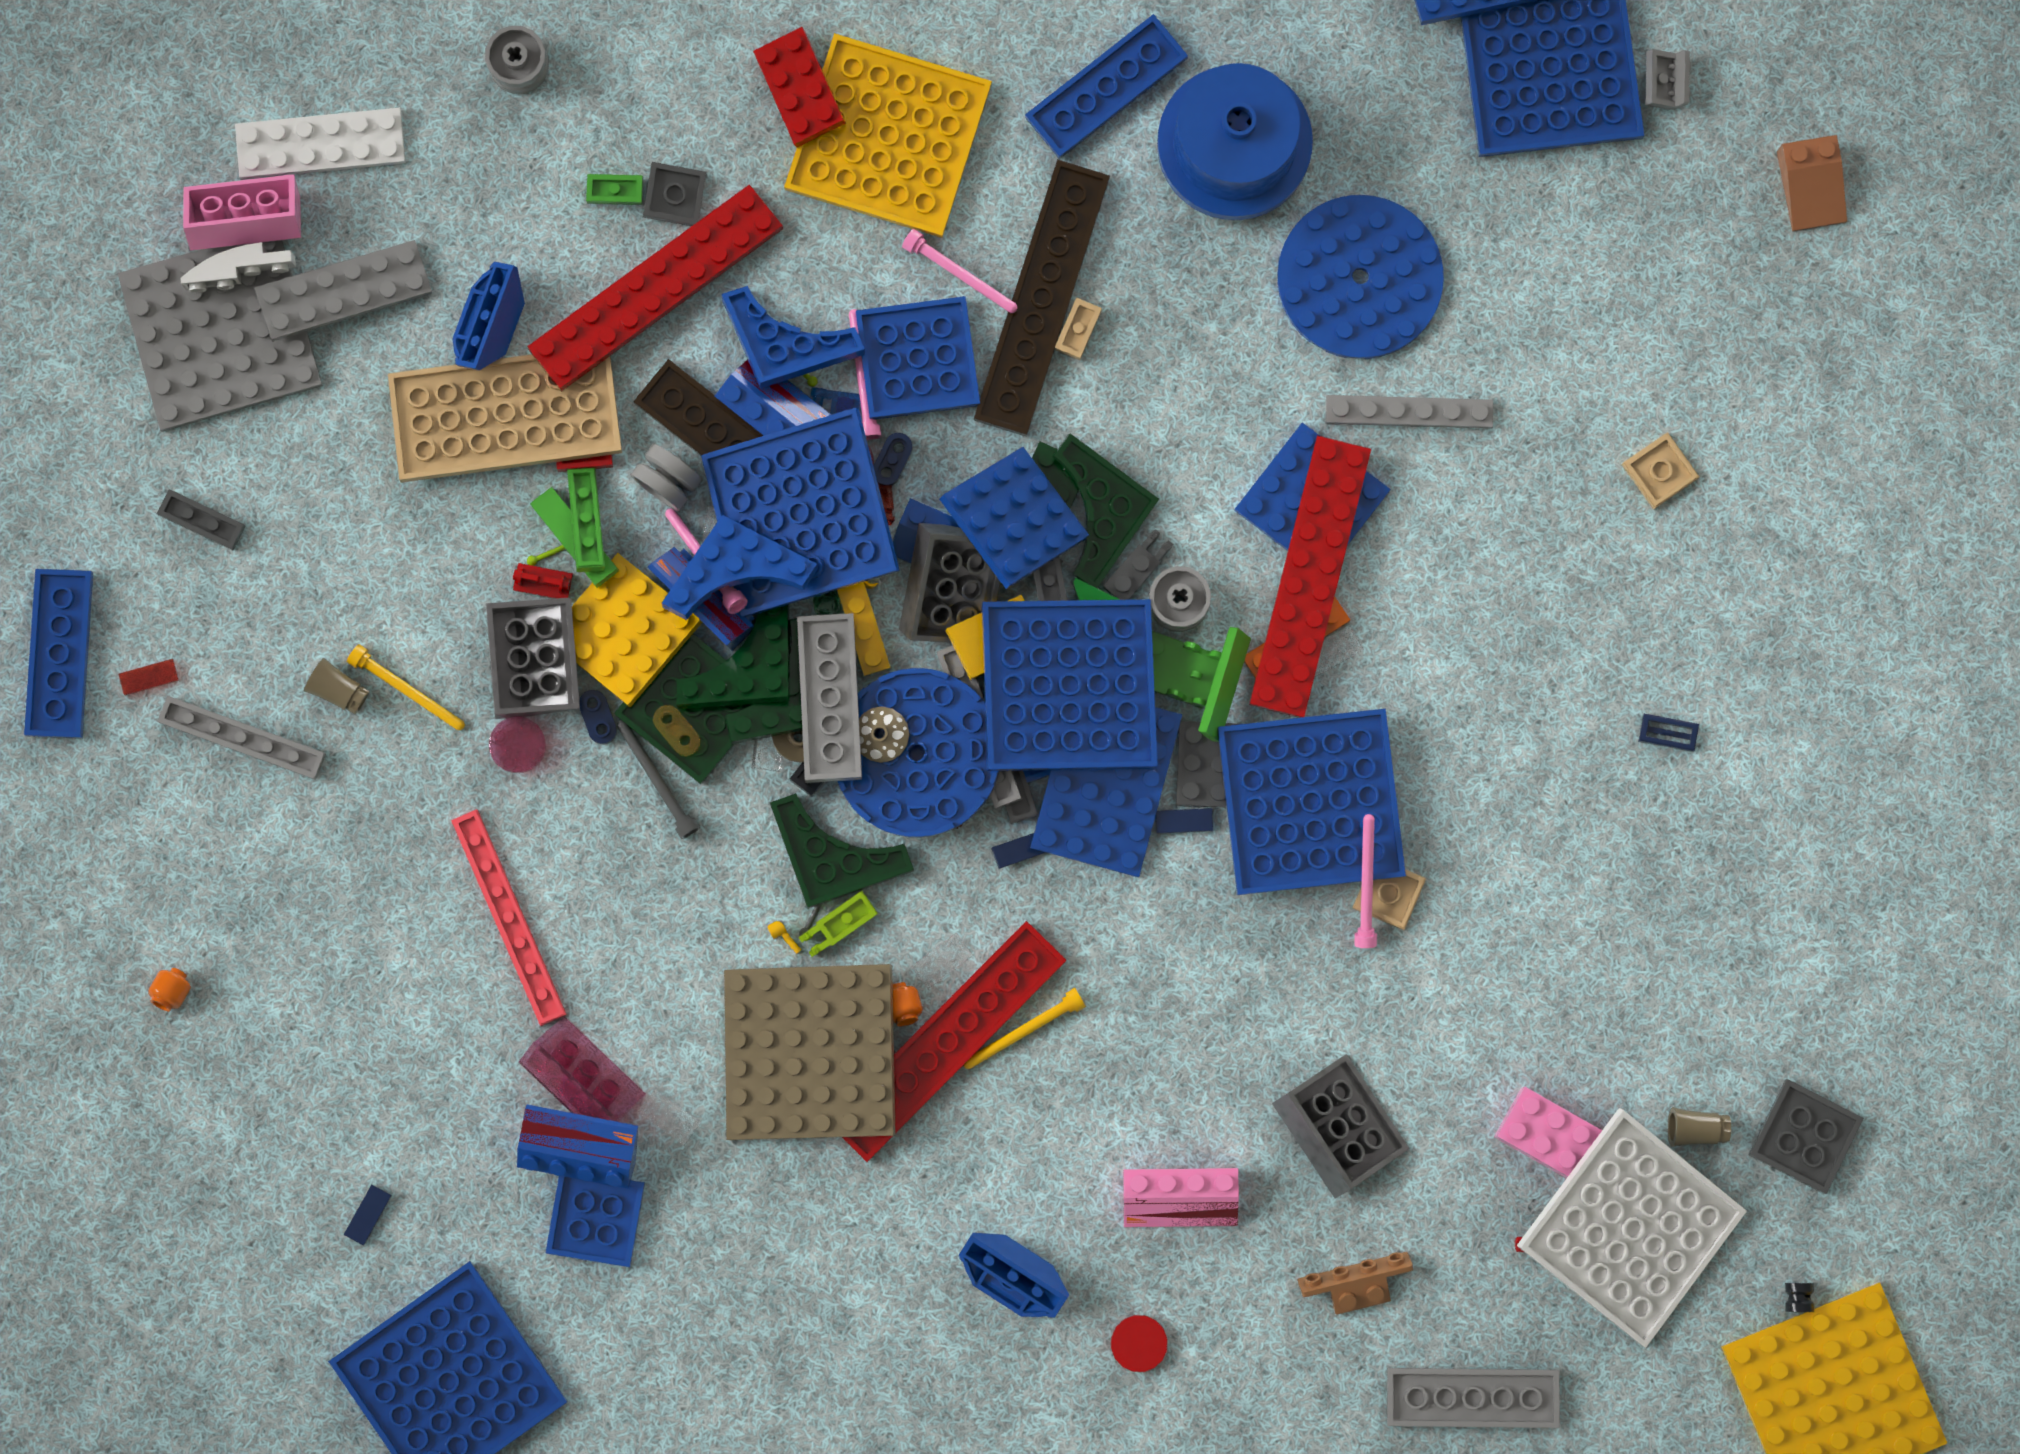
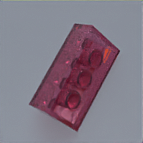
[519,1016,646,1122]

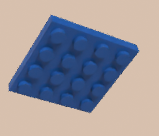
[856,296,980,420]
[1234,422,1391,551]
[939,447,1089,589]

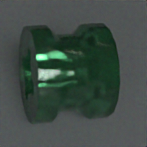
[813,591,841,615]

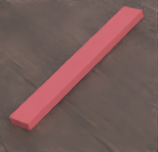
[451,809,567,1026]

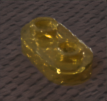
[653,705,700,756]

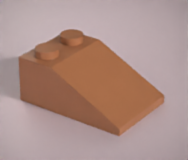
[1777,135,1847,231]

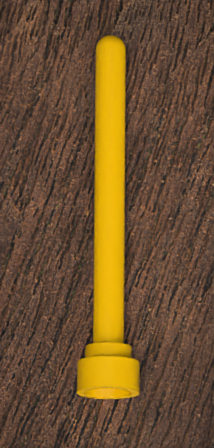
[346,644,465,730]
[963,987,1086,1069]

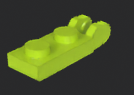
[798,890,878,957]

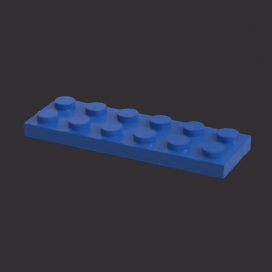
[1025,14,1188,159]
[24,569,93,739]

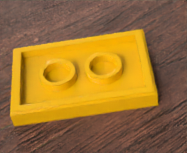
[946,594,1025,680]

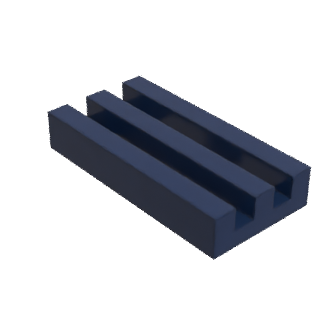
[1638,713,1699,752]

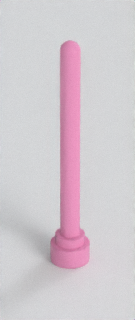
[902,229,1018,313]
[849,309,882,440]
[665,508,748,614]
[1354,814,1377,948]

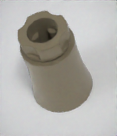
[304,658,369,715]
[1668,1107,1731,1147]

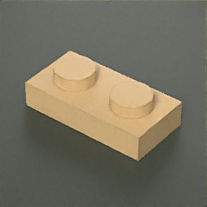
[1055,297,1102,360]

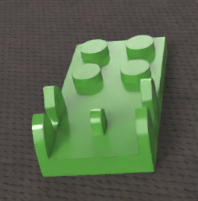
[1152,631,1221,710]

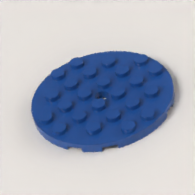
[1277,195,1444,359]
[837,668,1000,838]

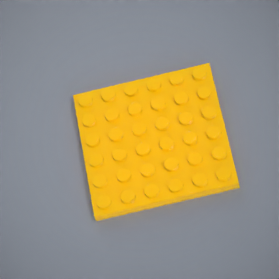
[784,33,992,238]
[1721,1283,1948,1454]

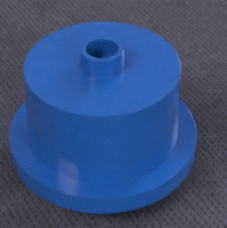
[1157,63,1313,220]

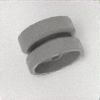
[485,26,549,94]
[630,444,703,512]
[1149,566,1211,632]

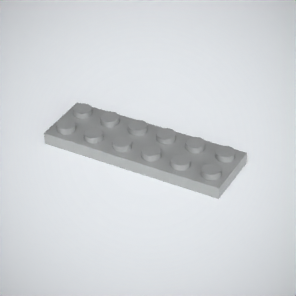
[254,240,432,342]
[797,613,862,783]
[1387,1368,1560,1428]

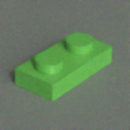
[586,174,643,205]

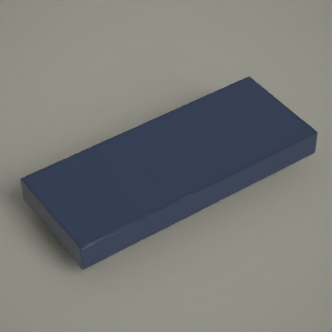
[1156,808,1213,834]
[991,833,1046,869]
[344,1184,392,1246]

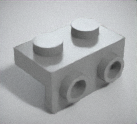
[1646,49,1691,110]

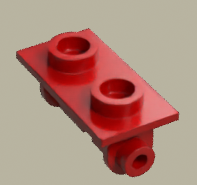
[513,563,573,598]

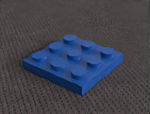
[546,1176,645,1267]

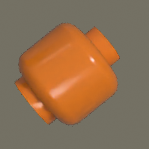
[148,968,191,1012]
[893,982,923,1026]

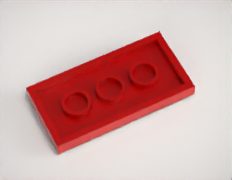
[753,27,846,148]

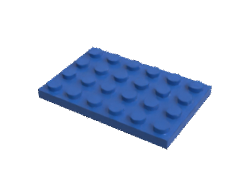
[1030,707,1182,877]

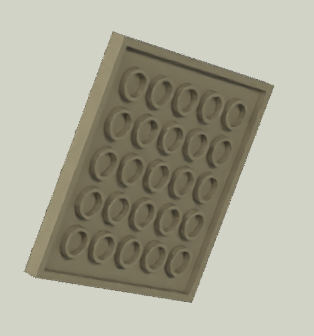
[724,964,895,1140]

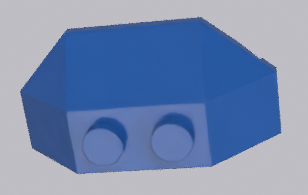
[452,261,525,371]
[958,1233,1069,1318]

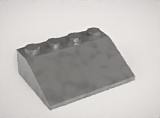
[899,523,1000,643]
[486,597,580,719]
[1272,1054,1410,1199]

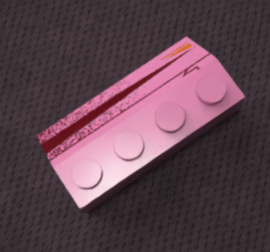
[1123,1168,1239,1227]

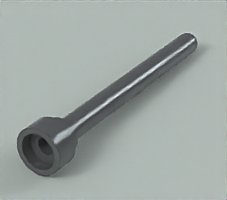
[617,720,700,839]

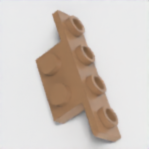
[1297,1252,1413,1315]

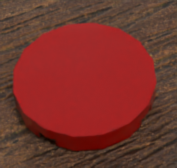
[1111,1315,1167,1372]

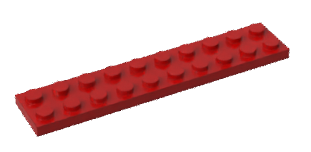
[527,184,783,392]
[1249,435,1371,718]
[842,921,1067,1162]

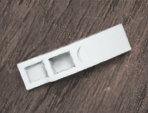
[181,242,296,293]

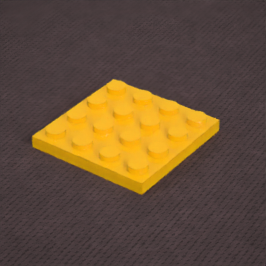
[572,553,702,707]

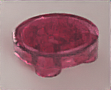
[489,717,546,773]

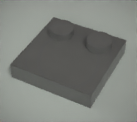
[642,162,706,226]

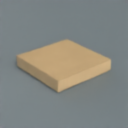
[1621,432,1700,510]
[1352,869,1426,930]

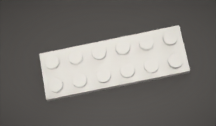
[235,107,406,180]

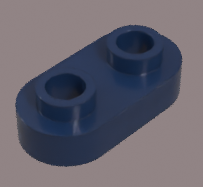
[873,433,913,487]
[579,690,617,745]

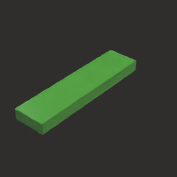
[567,468,605,573]
[530,487,619,588]
[1198,627,1251,742]

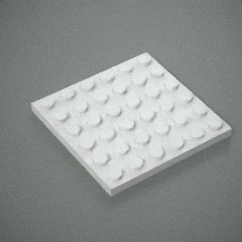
[1517,1108,1747,1348]

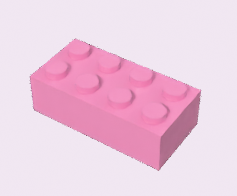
[183,174,301,251]
[1494,1087,1602,1179]

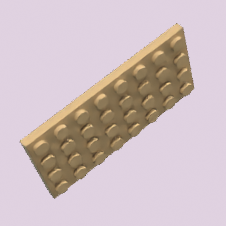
[388,354,622,483]

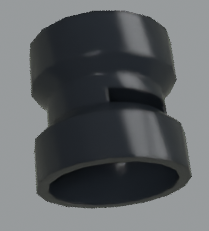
[1785,1283,1814,1312]

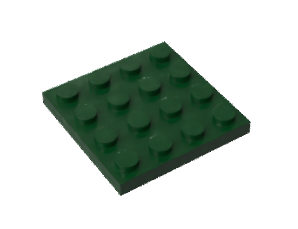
[614,634,753,785]

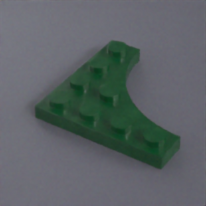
[1052,433,1159,588]
[677,604,790,709]
[725,614,817,744]
[770,793,914,909]

